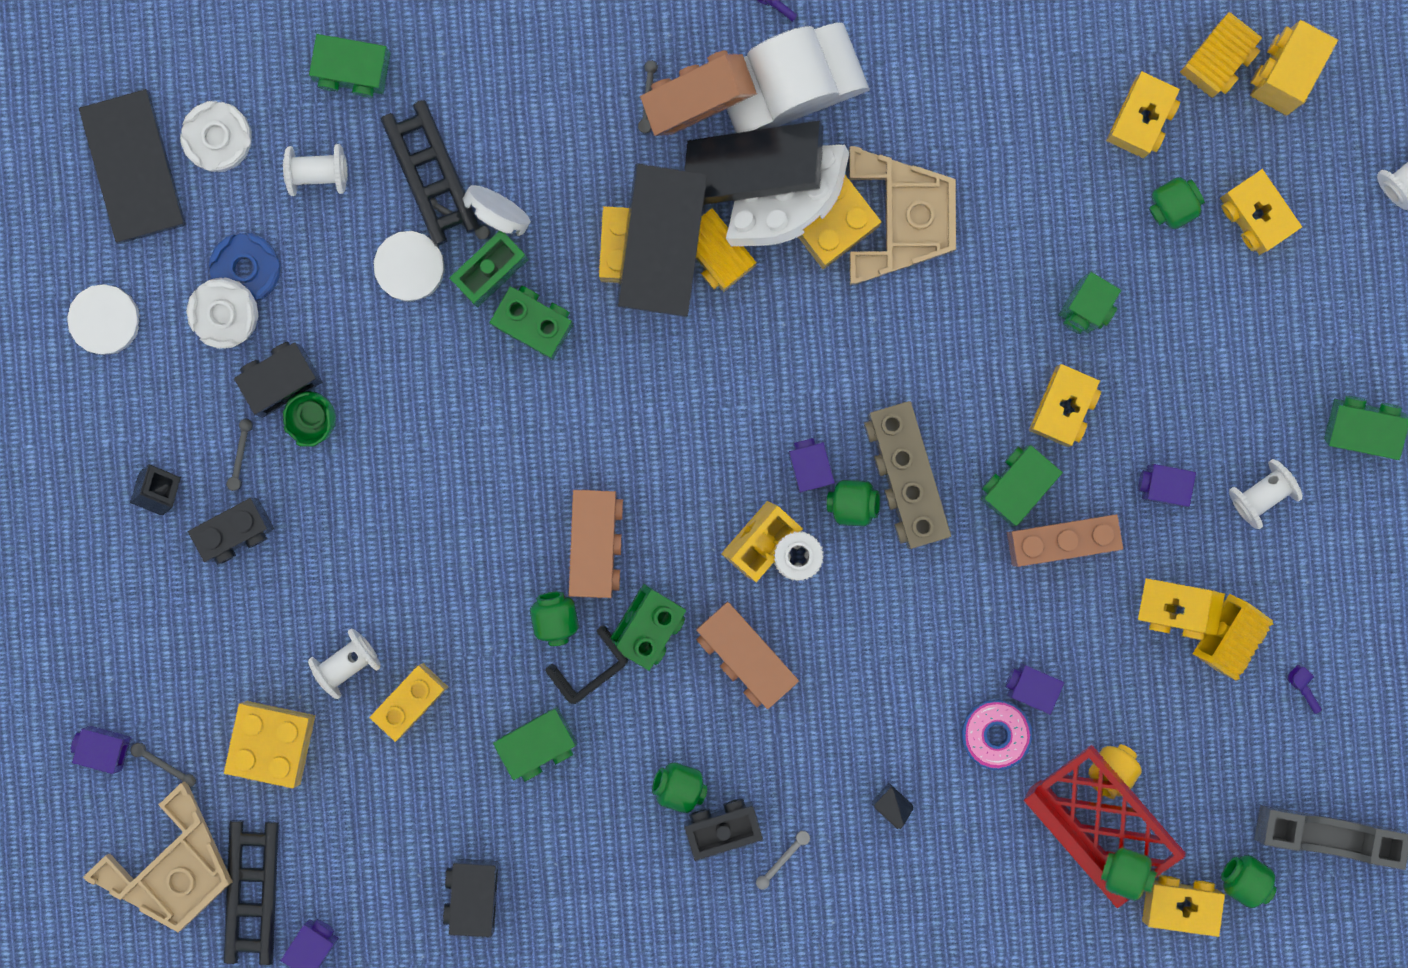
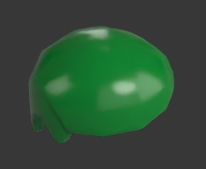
[283,391,336,447]

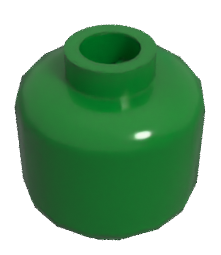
[1149,177,1205,230]
[827,480,880,527]
[530,591,579,646]
[652,762,707,813]
[1101,848,1157,901]
[1221,855,1277,908]

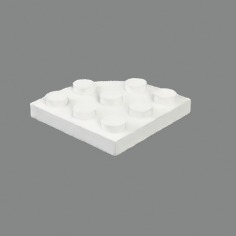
[726,145,849,246]

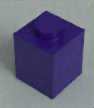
[788,438,834,493]
[1138,464,1196,507]
[1005,664,1065,715]
[71,726,131,774]
[280,919,339,968]

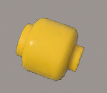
[1088,744,1142,799]

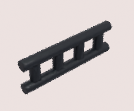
[380,100,480,246]
[224,820,279,965]

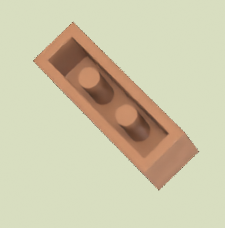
[640,50,757,136]
[569,490,623,598]
[1007,514,1123,567]
[696,601,799,710]

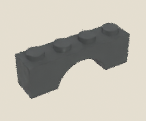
[1254,805,1408,870]

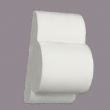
[727,23,870,133]

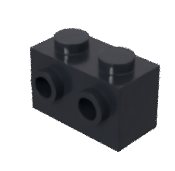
[234,342,323,418]
[187,498,274,565]
[684,798,763,861]
[443,858,499,938]

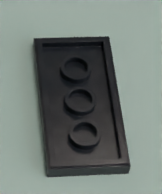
[79,89,186,244]
[684,120,824,205]
[616,163,707,317]

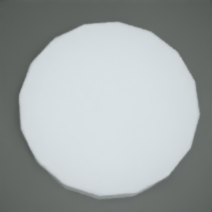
[180,101,252,172]
[463,185,531,236]
[374,231,445,302]
[186,278,258,349]
[67,284,140,355]

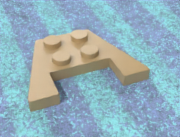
[849,146,956,285]
[83,782,232,932]

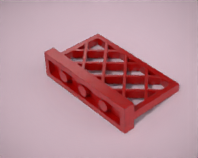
[1023,745,1186,908]

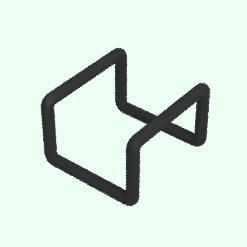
[545,625,628,704]

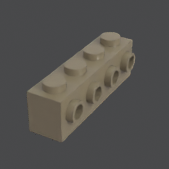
[864,401,952,549]

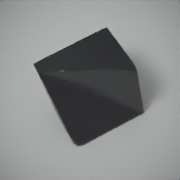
[130,464,181,515]
[872,783,913,829]

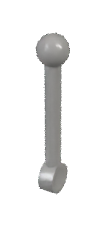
[756,830,810,890]

